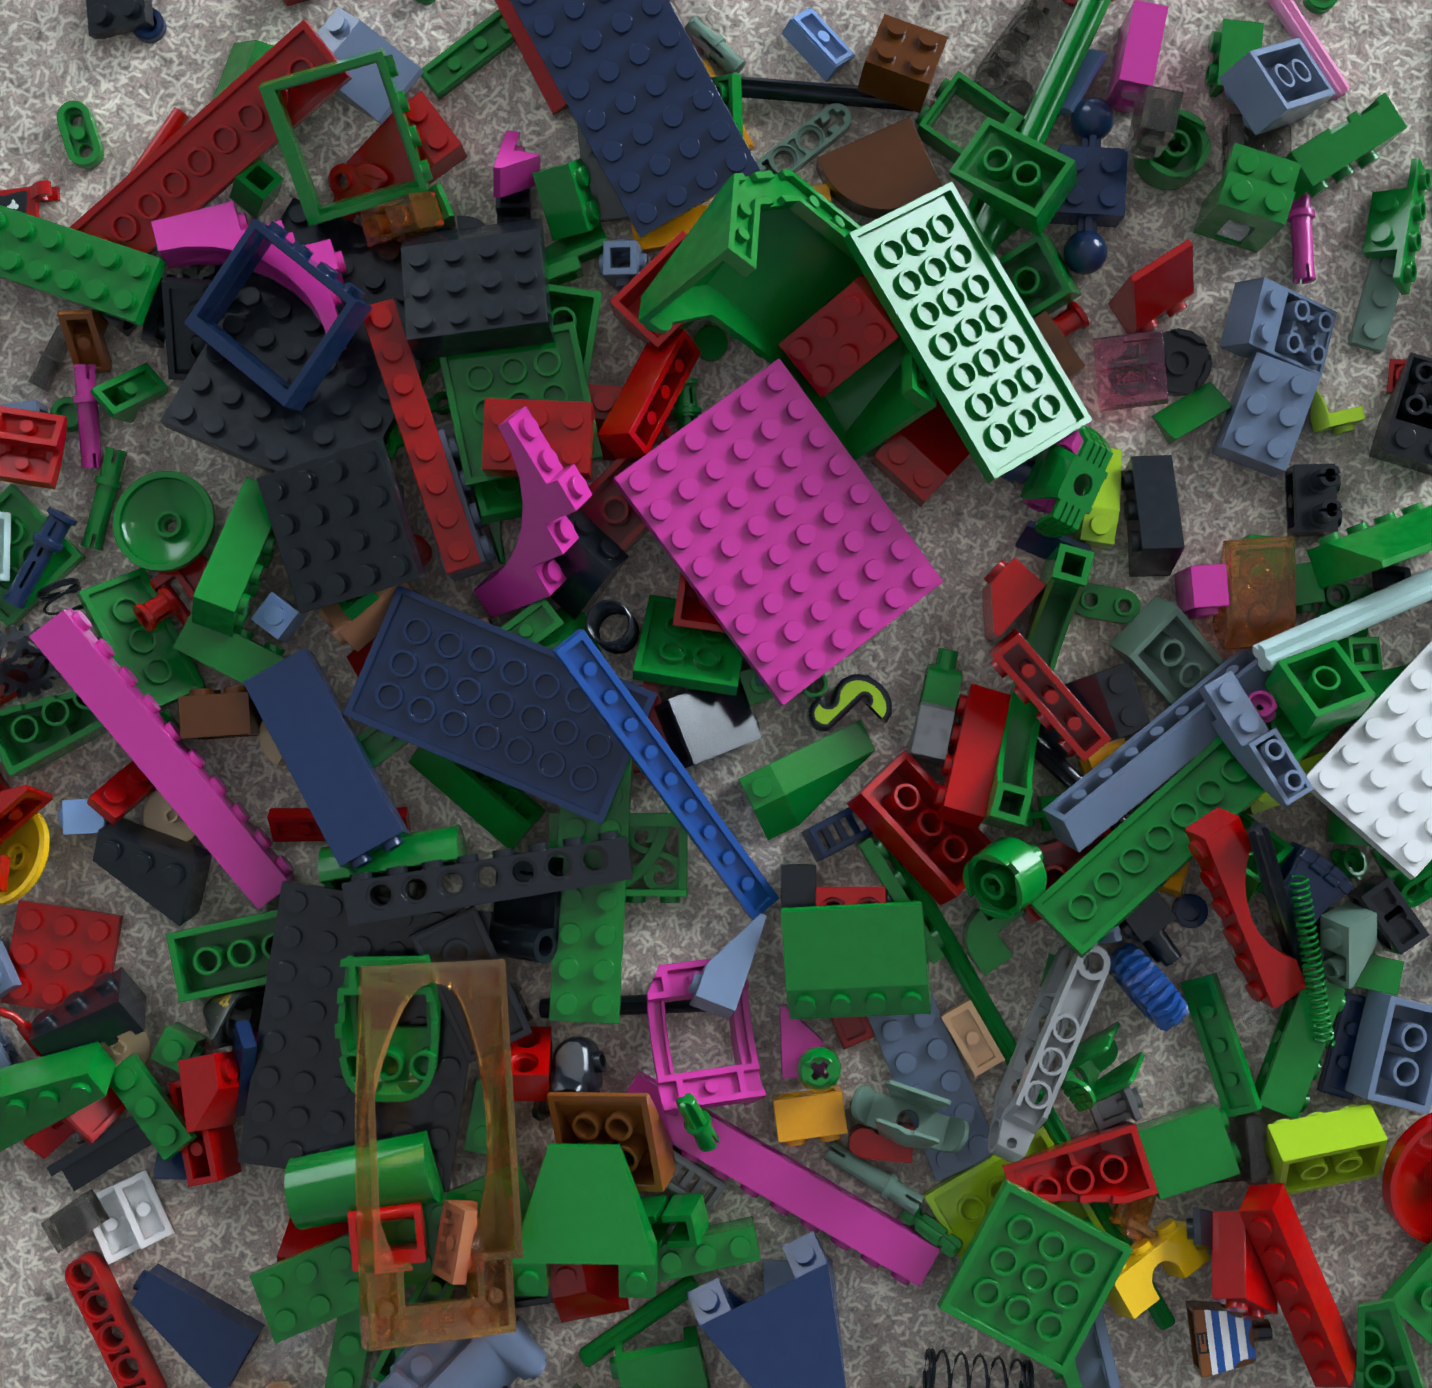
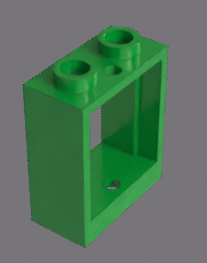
[915,71,1024,163]

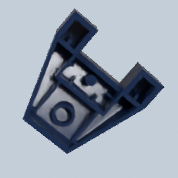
[686,1231,846,1388]

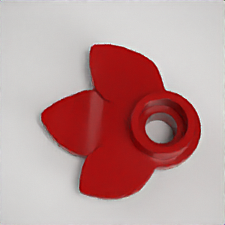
[328,163,389,222]

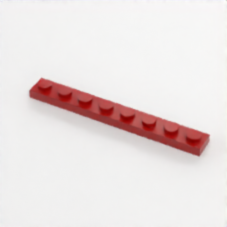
[363,298,481,575]

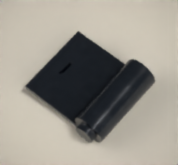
[489,852,563,964]

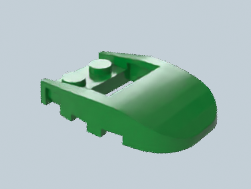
[334,954,441,1102]

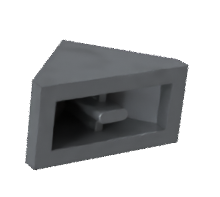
[907,701,955,766]

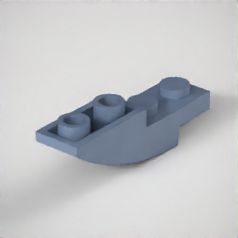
[1198,670,1314,807]

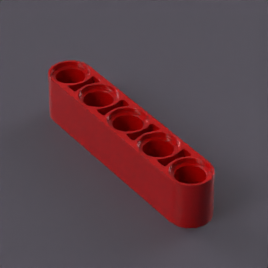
[65,1251,168,1388]

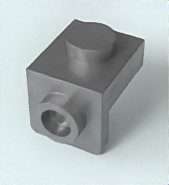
[1089,1086,1144,1131]

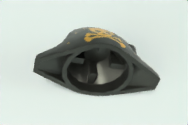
[203,988,265,1049]

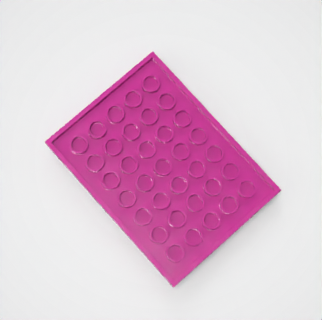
[612,359,943,706]

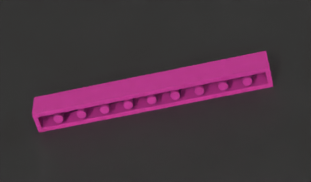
[29,608,295,910]
[625,1070,940,1287]

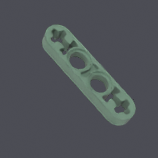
[756,103,852,174]

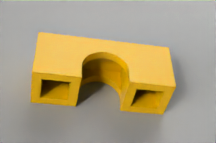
[1107,1218,1211,1319]

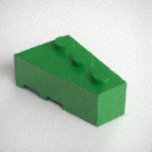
[1285,92,1408,201]

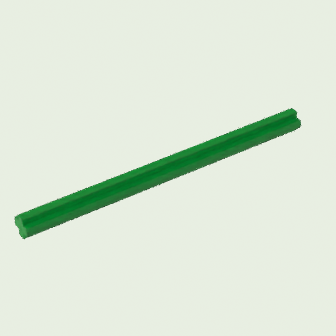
[976,0,1111,252]

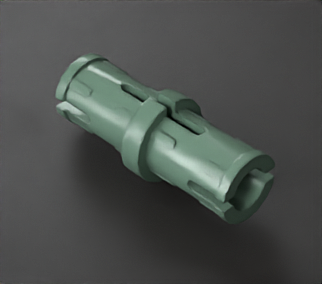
[684,16,746,74]

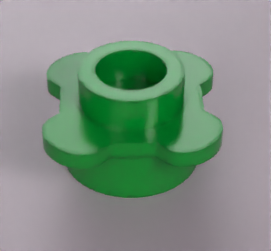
[1331,847,1367,881]

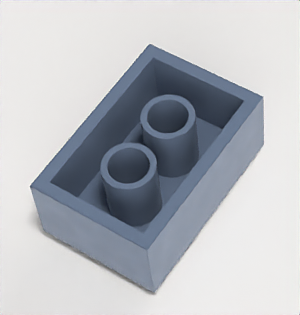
[1219,38,1336,135]
[1211,352,1321,478]
[1345,989,1432,1114]

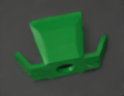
[1020,425,1113,538]
[1060,1021,1145,1112]

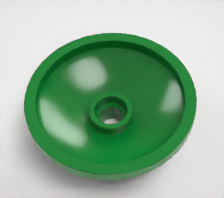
[113,471,216,572]

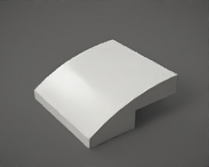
[80,1169,174,1265]

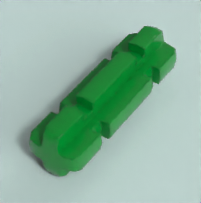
[900,1208,963,1258]

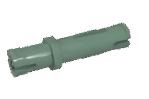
[824,1140,925,1216]

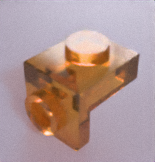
[1108,1195,1157,1241]

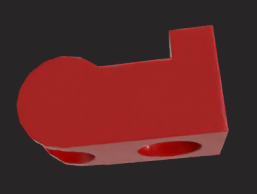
[847,1122,915,1163]

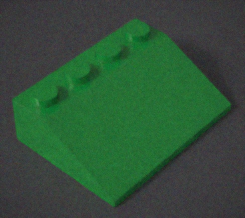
[1306,502,1432,589]
[781,901,931,1020]

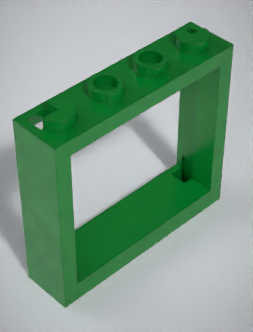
[259,47,433,226]

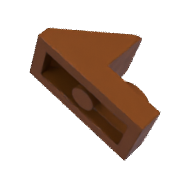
[57,309,112,373]

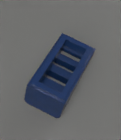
[801,807,873,862]

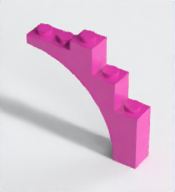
[151,201,347,350]
[474,406,593,618]

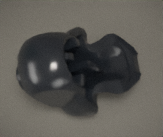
[532,1036,606,1121]

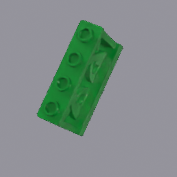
[549,812,688,903]

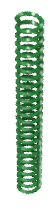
[1289,875,1336,1047]

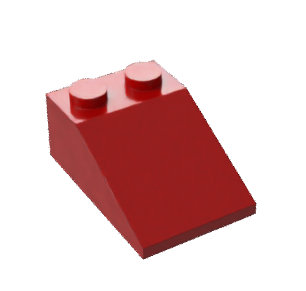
[346,91,467,216]
[1108,239,1194,337]
[871,397,970,508]

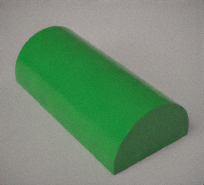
[318,824,468,889]
[284,1131,444,1230]

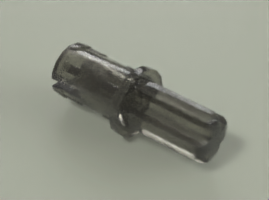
[28,324,68,392]

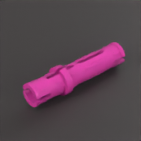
[1287,194,1316,284]
[72,364,102,468]

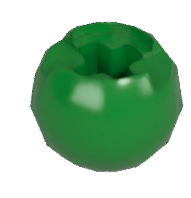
[797,1046,841,1091]

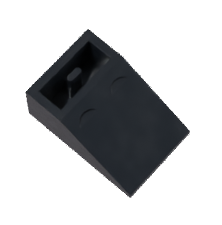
[1369,352,1432,476]

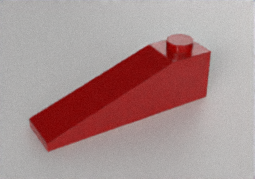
[1002,1121,1158,1204]

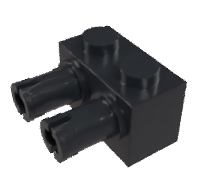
[1285,463,1342,537]
[1119,891,1182,966]

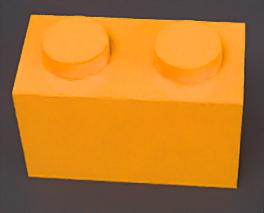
[772,1086,848,1146]

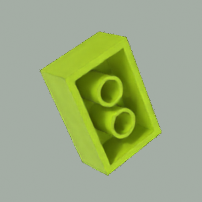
[1262,1103,1388,1195]

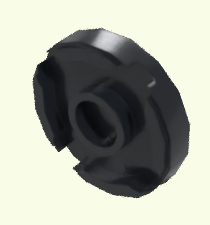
[1144,328,1212,397]

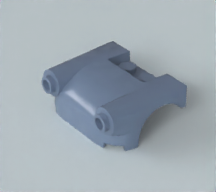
[370,1281,547,1388]

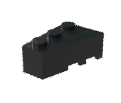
[1121,455,1185,577]
[93,818,212,926]
[29,967,147,1056]

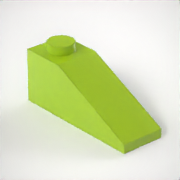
[1074,448,1122,550]

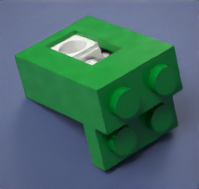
[1193,143,1302,253]

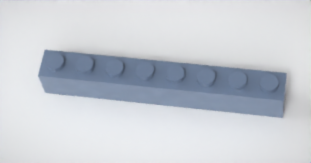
[1043,645,1272,852]

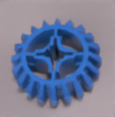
[1109,943,1189,1032]

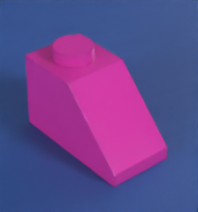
[779,1004,830,1079]

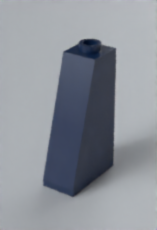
[131,1264,265,1388]

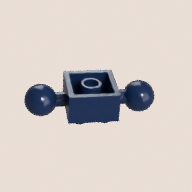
[1050,97,1128,275]

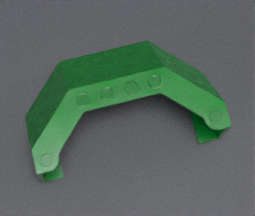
[638,169,936,461]

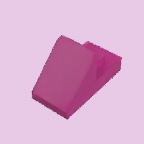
[493,130,541,198]

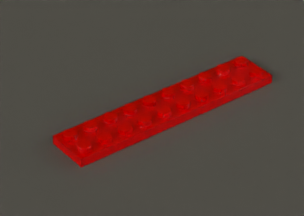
[69,19,352,255]

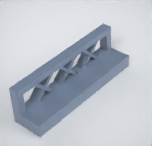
[1075,1308,1121,1388]

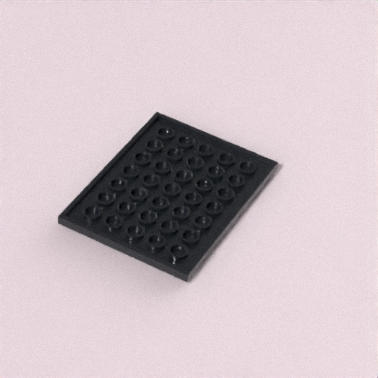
[160,197,432,473]
[238,881,493,1192]

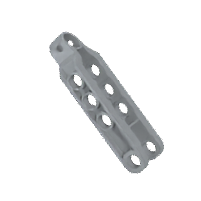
[988,945,1111,1162]

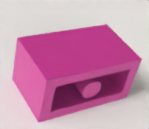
[1174,563,1229,620]

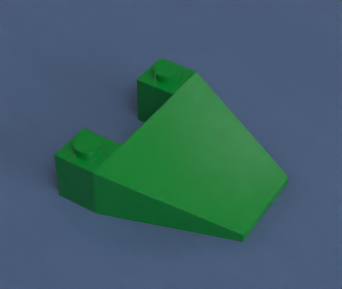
[510,1144,658,1298]

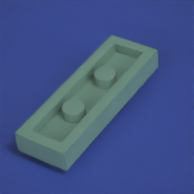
[1348,256,1400,353]

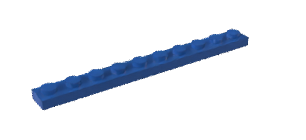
[552,628,779,920]

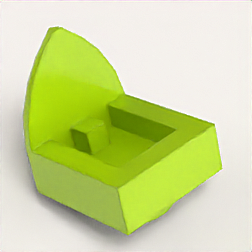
[1310,390,1366,436]

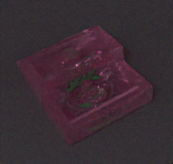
[1093,330,1168,411]

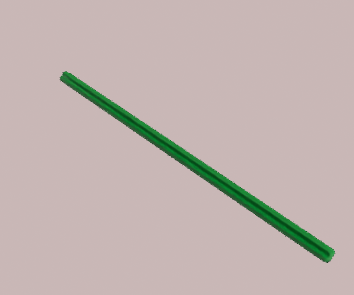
[886,848,1175,1330]

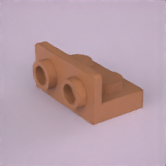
[431,1200,478,1285]

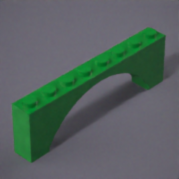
[982,543,1095,831]

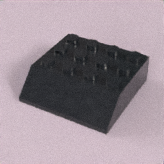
[401,218,554,360]

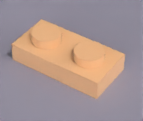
[940,998,1005,1077]

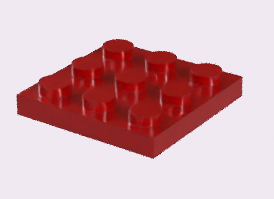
[1,900,123,1010]

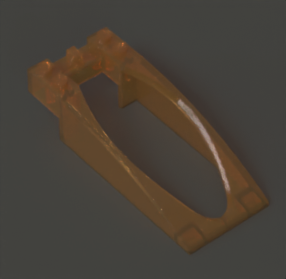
[355,959,523,1351]

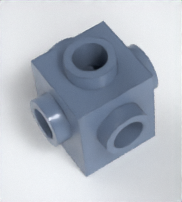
[599,238,649,290]

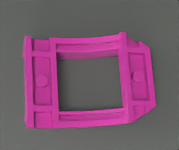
[646,958,766,1117]

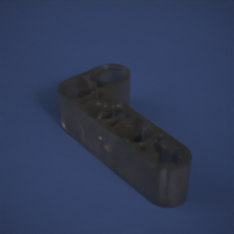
[973,0,1063,116]

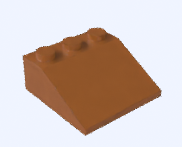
[547,1092,677,1192]

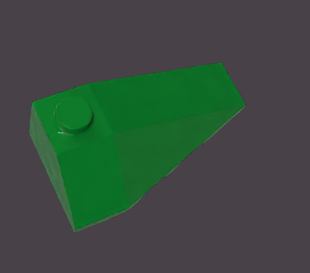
[738,720,875,840]
[1356,1298,1426,1388]

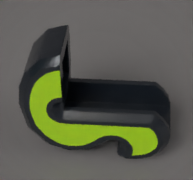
[807,674,892,731]

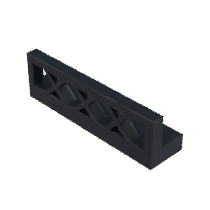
[46,1093,171,1191]

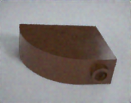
[816,117,942,219]

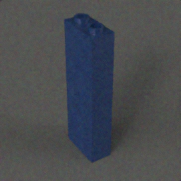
[243,648,410,870]

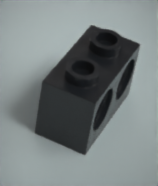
[1347,875,1430,955]

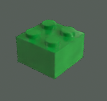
[1264,640,1376,739]

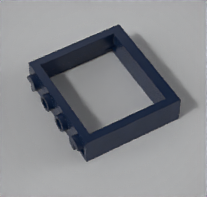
[184,219,372,411]

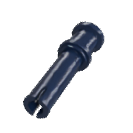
[3,506,78,609]

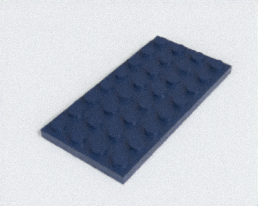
[509,0,760,239]
[342,585,658,824]

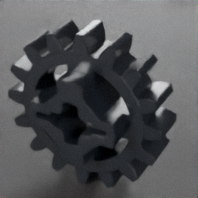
[0,623,61,699]

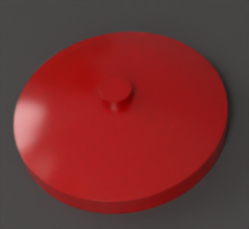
[1382,1113,1432,1244]

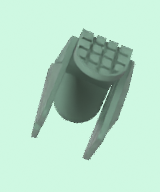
[851,1079,969,1153]

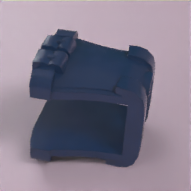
[1261,841,1355,928]

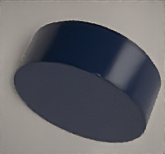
[133,8,167,43]
[1172,893,1208,928]

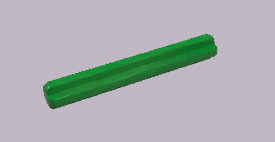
[579,1275,699,1367]

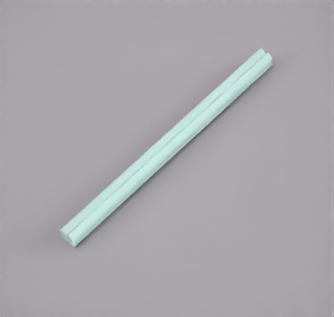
[1252,568,1432,672]

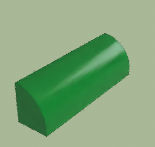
[408,747,546,849]

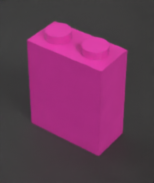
[1106,0,1169,113]

